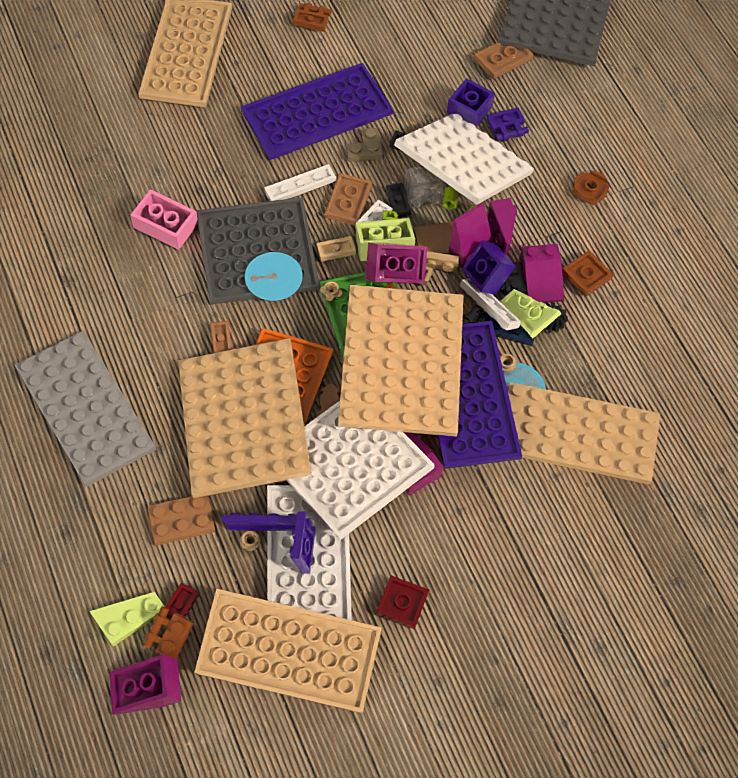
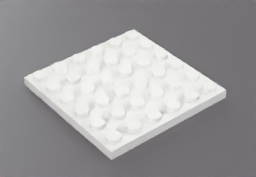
[394,114,534,205]
[287,401,434,540]

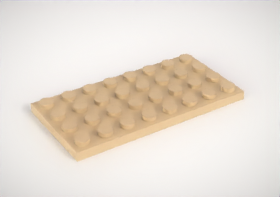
[138,0,232,108]
[508,382,661,485]
[194,589,382,713]

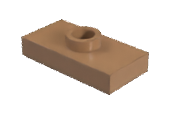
[210,321,232,353]

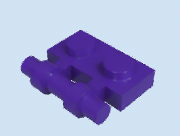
[486,107,529,141]

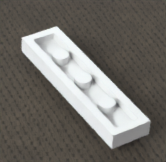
[264,164,336,201]
[459,279,521,330]

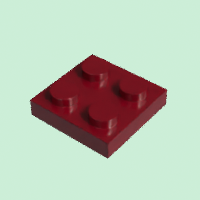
[376,575,429,629]

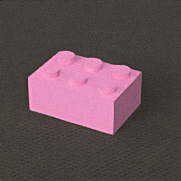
[131,189,198,250]

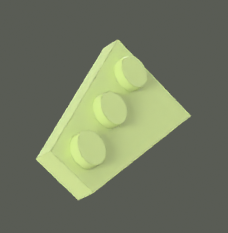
[500,289,561,338]
[90,592,165,646]

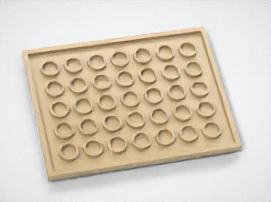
[338,285,463,436]
[178,338,312,498]

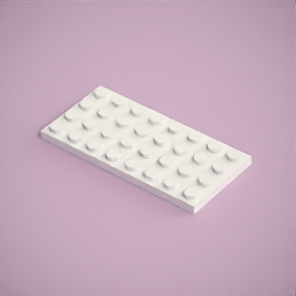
[267,485,352,620]

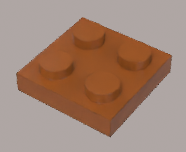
[562,250,614,297]

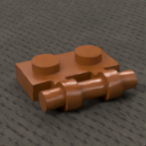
[293,3,332,32]
[143,606,195,659]

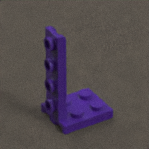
[221,512,316,574]

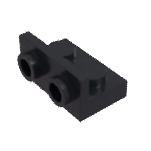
[500,262,527,297]

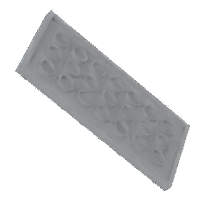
[14,331,156,487]

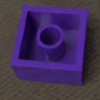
[447,78,495,127]
[462,240,516,295]

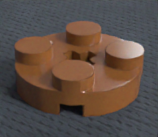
[573,171,609,205]

